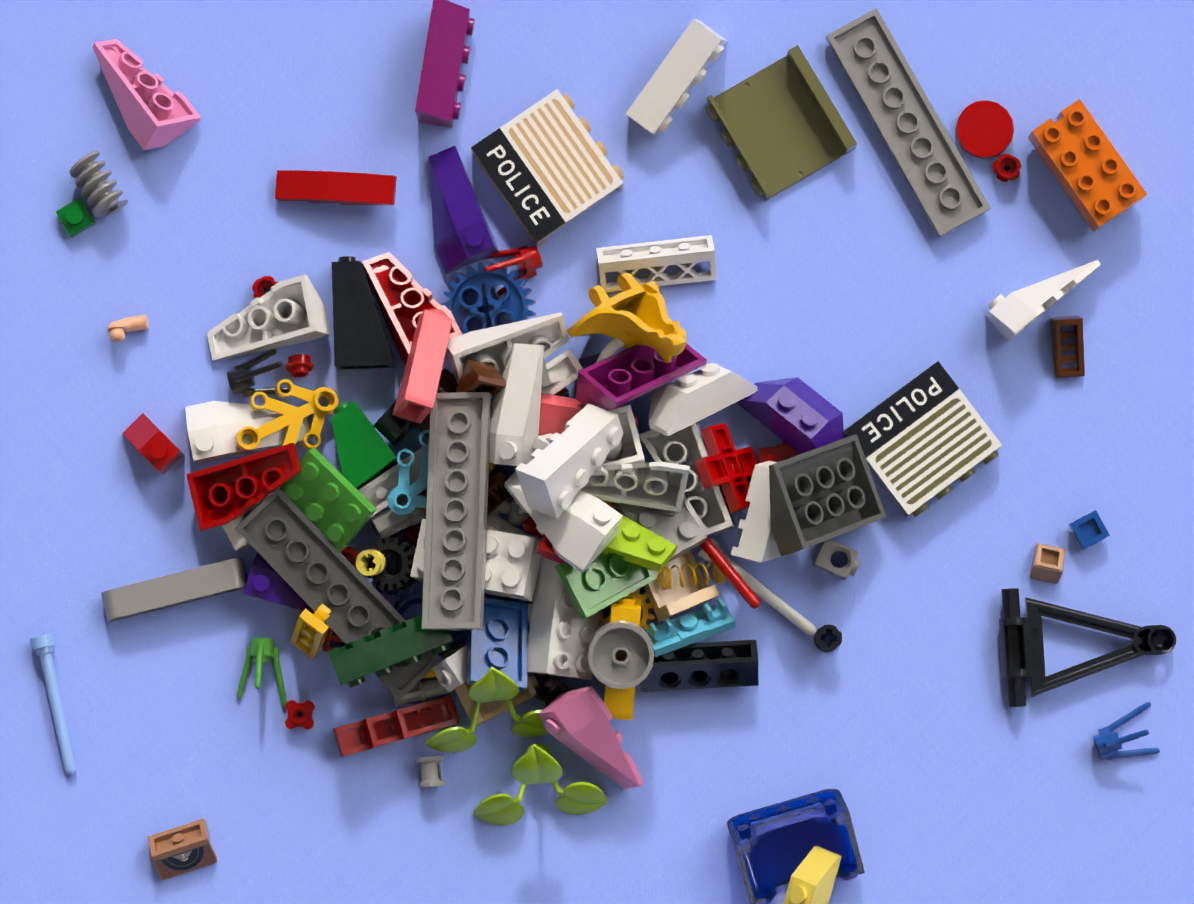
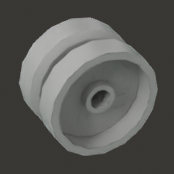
[588,620,654,689]

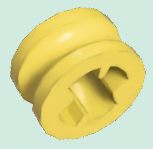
[356,549,386,576]

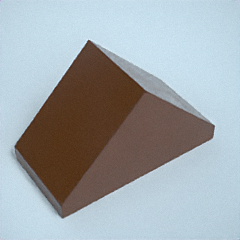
[455,359,506,399]

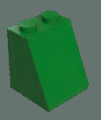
[330,401,398,490]

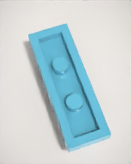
[645,598,736,657]

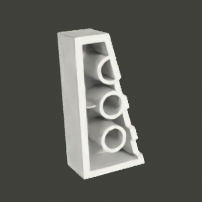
[626,19,728,135]
[515,403,624,519]
[639,422,736,537]

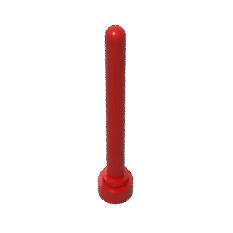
[683,503,761,609]

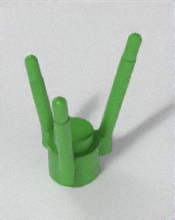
[236,638,287,707]

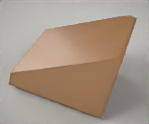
[1030,543,1065,584]

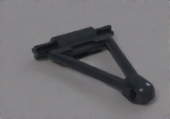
[998,588,1176,707]

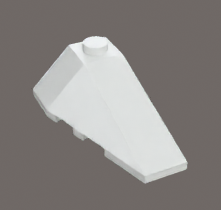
[986,260,1101,342]

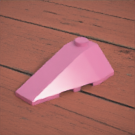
[92,39,201,150]
[538,686,644,789]

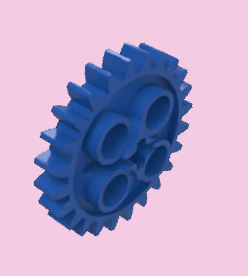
[441,262,536,334]

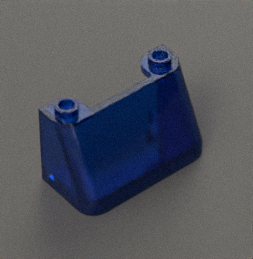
[727,789,865,904]

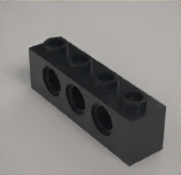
[640,640,759,692]

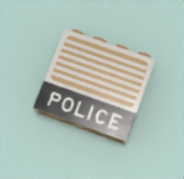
[471,89,625,247]

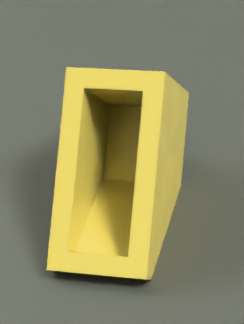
[783,846,842,904]

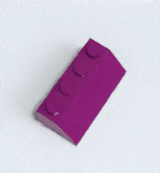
[415,0,475,128]
[576,343,707,410]

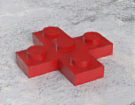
[694,422,758,513]

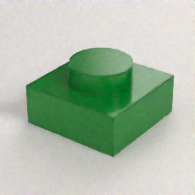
[55,197,97,238]

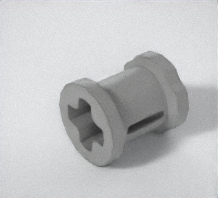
[417,756,445,788]

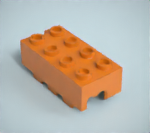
[1028,99,1147,232]

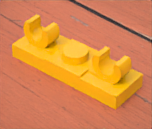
[290,604,331,659]

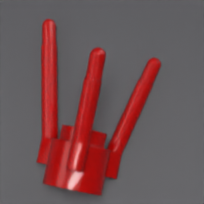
[483,245,543,296]

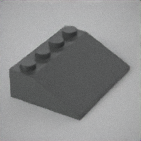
[769,434,887,556]

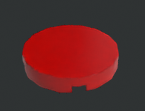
[955,100,1014,159]

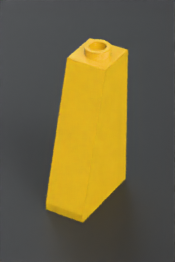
[604,594,641,720]

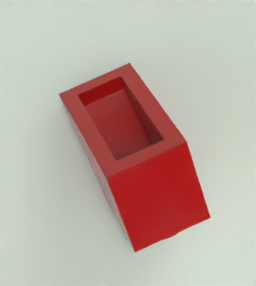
[122,413,184,475]

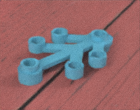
[388,430,430,515]

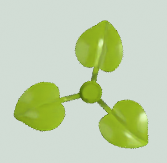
[425,667,549,753]
[473,744,609,826]

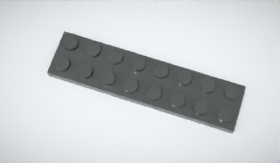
[235,488,442,700]

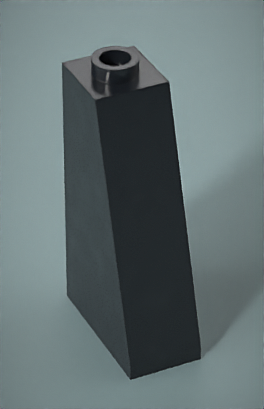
[331,256,395,370]

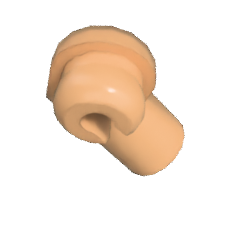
[107,315,149,342]

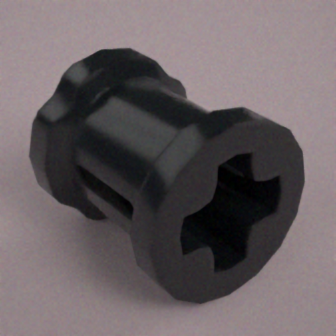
[814,624,842,652]

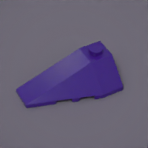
[429,146,499,274]
[243,552,315,614]

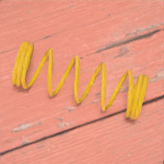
[658,561,726,590]

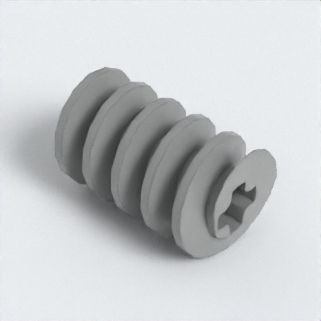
[69,151,128,217]

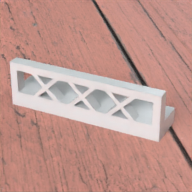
[596,235,717,292]

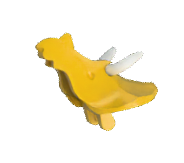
[566,273,687,363]

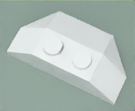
[649,363,758,436]

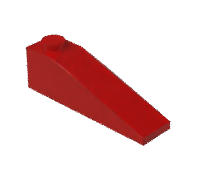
[362,252,463,366]
[186,443,301,531]

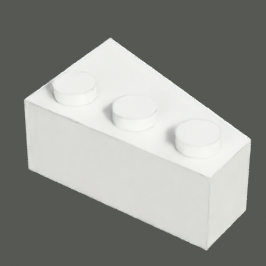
[731,461,781,563]

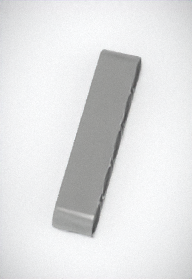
[101,558,247,622]

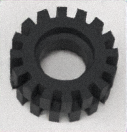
[367,537,416,591]

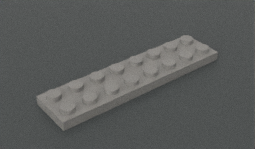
[826,8,991,238]
[422,392,492,630]

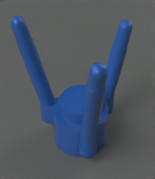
[1093,702,1160,761]

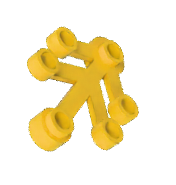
[235,379,339,451]

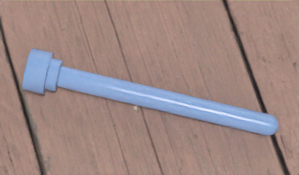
[30,633,76,775]

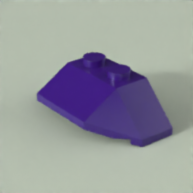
[736,377,844,454]

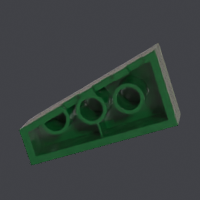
[327,615,453,688]

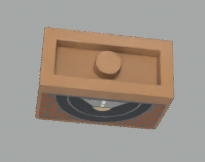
[148,818,218,880]

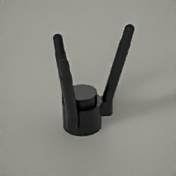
[227,349,289,398]

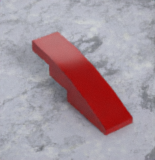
[275,170,397,205]
[333,695,459,757]

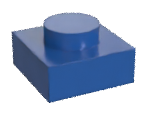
[1069,510,1110,550]

